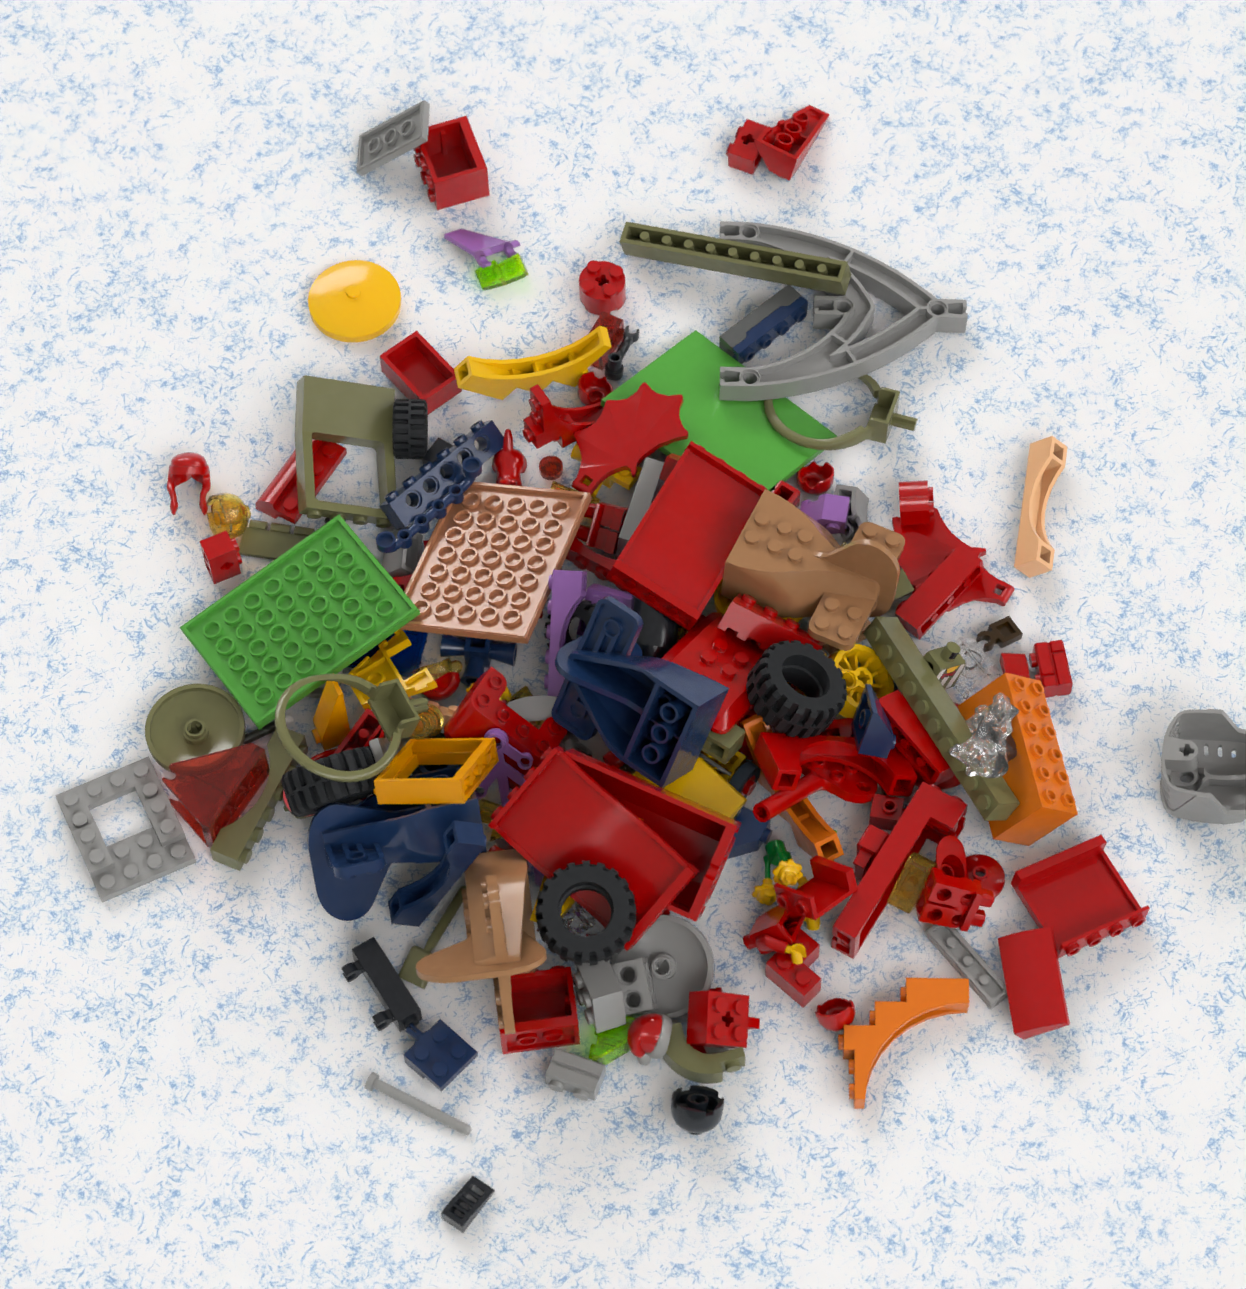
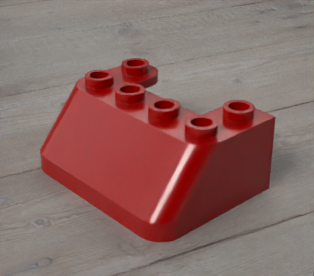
[444,666,568,789]

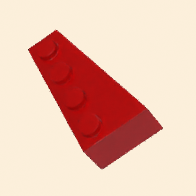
[718,594,825,651]

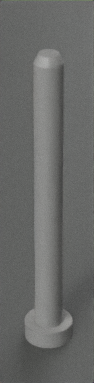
[365,1072,472,1135]

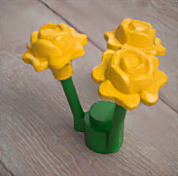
[752,839,809,906]

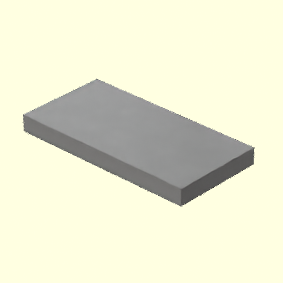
[357,100,430,176]

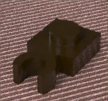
[976,616,1023,652]

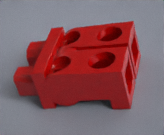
[915,868,995,932]

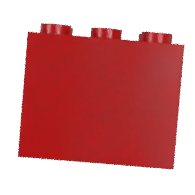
[413,116,490,210]
[496,965,580,1054]

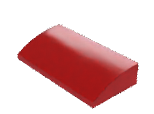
[998,927,1070,1040]

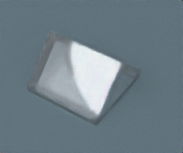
[954,638,1003,700]

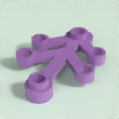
[474,728,533,807]

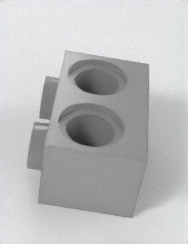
[612,957,658,1015]

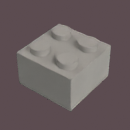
[573,960,626,1033]

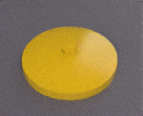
[308,260,402,343]

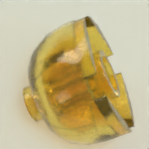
[207,493,251,539]

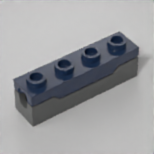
[719,285,808,364]

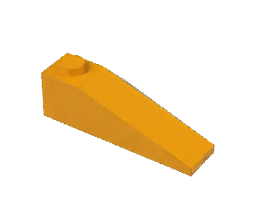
[311,673,350,751]

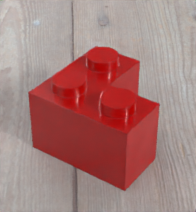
[765,928,822,1008]

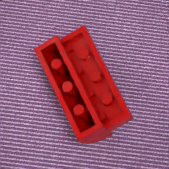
[255,439,347,524]

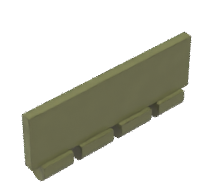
[238,520,315,560]

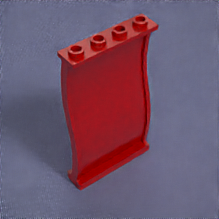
[606,441,769,631]
[488,746,699,951]

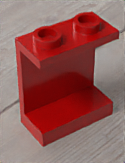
[774,855,858,921]

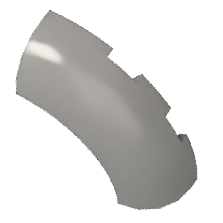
[834,484,869,544]

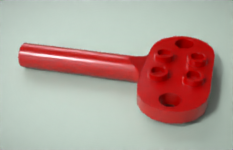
[753,761,877,822]

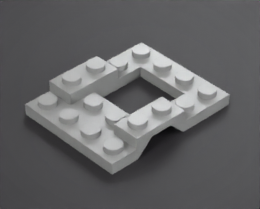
[55,756,196,903]

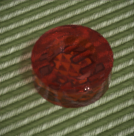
[539,456,563,480]

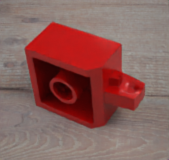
[686,990,760,1049]

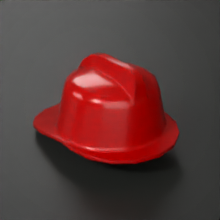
[929,835,968,878]

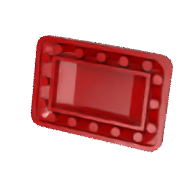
[661,612,764,734]

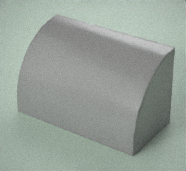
[382,526,423,577]

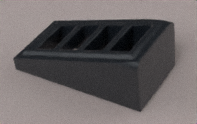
[441,1176,495,1233]

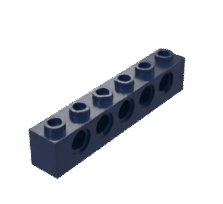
[379,420,504,529]

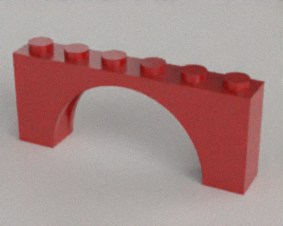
[753,732,918,796]

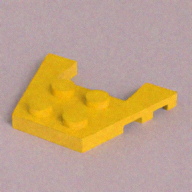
[348,629,438,710]

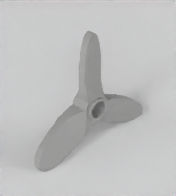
[506,695,610,762]

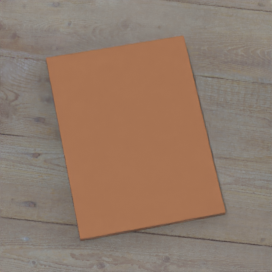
[400,482,592,644]

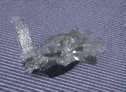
[949,693,1019,778]

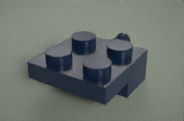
[403,1019,478,1092]

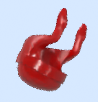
[167,452,211,515]

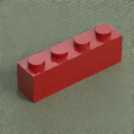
[895,544,984,640]
[878,690,954,785]

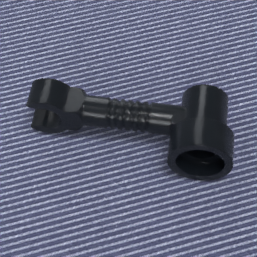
[604,325,640,381]

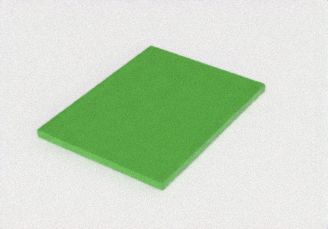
[601,330,837,492]
[180,515,421,730]

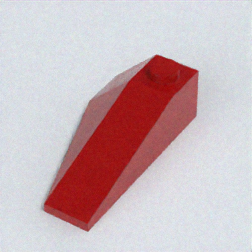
[755,105,830,181]

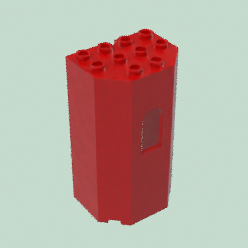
[565,749,741,922]

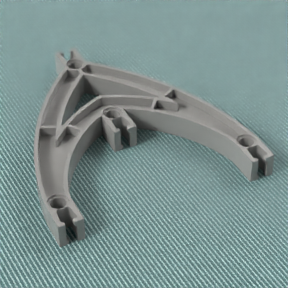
[719,221,968,401]

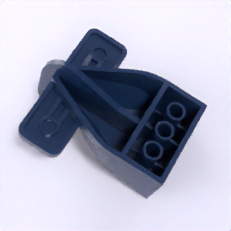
[551,596,729,788]
[307,765,487,921]

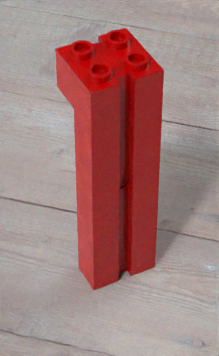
[831,782,968,959]

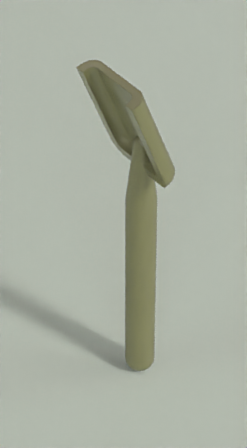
[398,885,466,989]

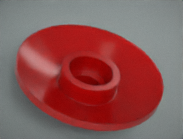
[966,854,1005,898]

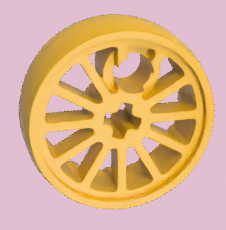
[828,644,894,718]

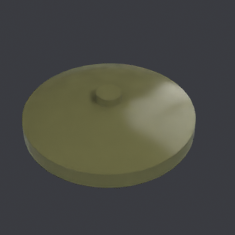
[145,684,246,777]

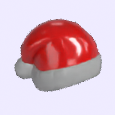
[627,1013,672,1066]

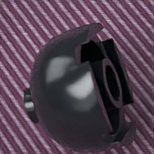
[671,1085,724,1135]

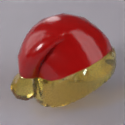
[412,658,463,701]

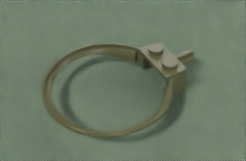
[764,374,918,450]
[275,674,429,782]

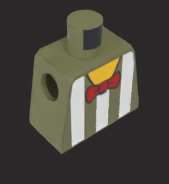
[923,642,966,689]

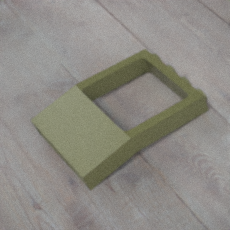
[295,375,396,528]

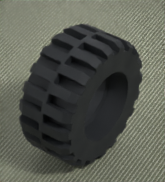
[746,640,847,738]
[281,746,379,818]
[536,861,636,966]

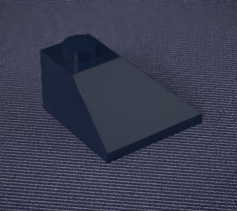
[851,684,896,759]

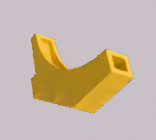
[454,326,611,400]

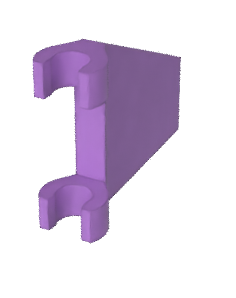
[444,229,520,268]

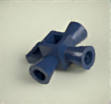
[440,634,517,687]

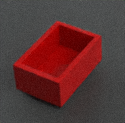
[379,330,462,415]

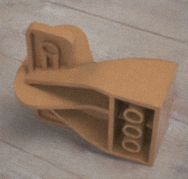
[721,489,905,651]
[416,849,547,1035]

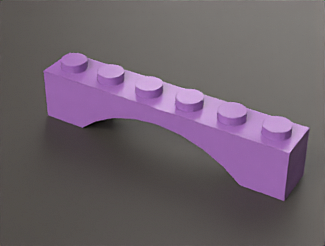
[544,570,587,697]

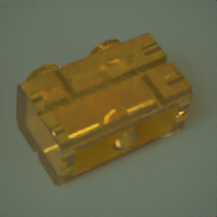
[887,852,936,914]

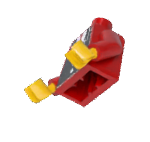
[743,905,821,964]

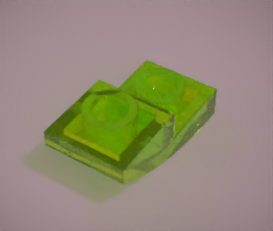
[475,253,529,290]

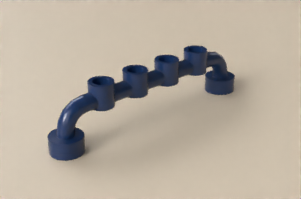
[376,456,482,553]

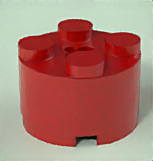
[579,260,626,316]

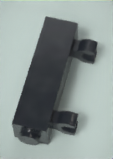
[341,937,422,1032]

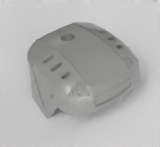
[1160,709,1246,825]

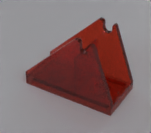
[162,743,270,848]

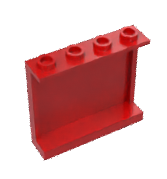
[1011,834,1150,958]

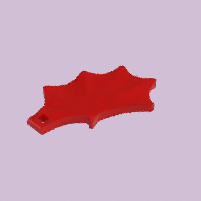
[571,382,689,495]
[892,508,1015,612]

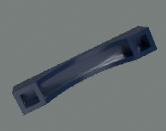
[388,820,487,927]

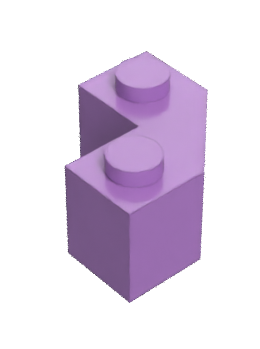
[800,494,850,534]

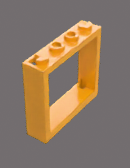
[373,738,499,804]

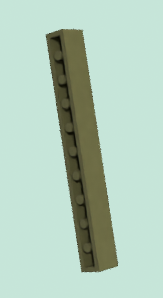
[619,221,851,295]
[863,616,1020,821]

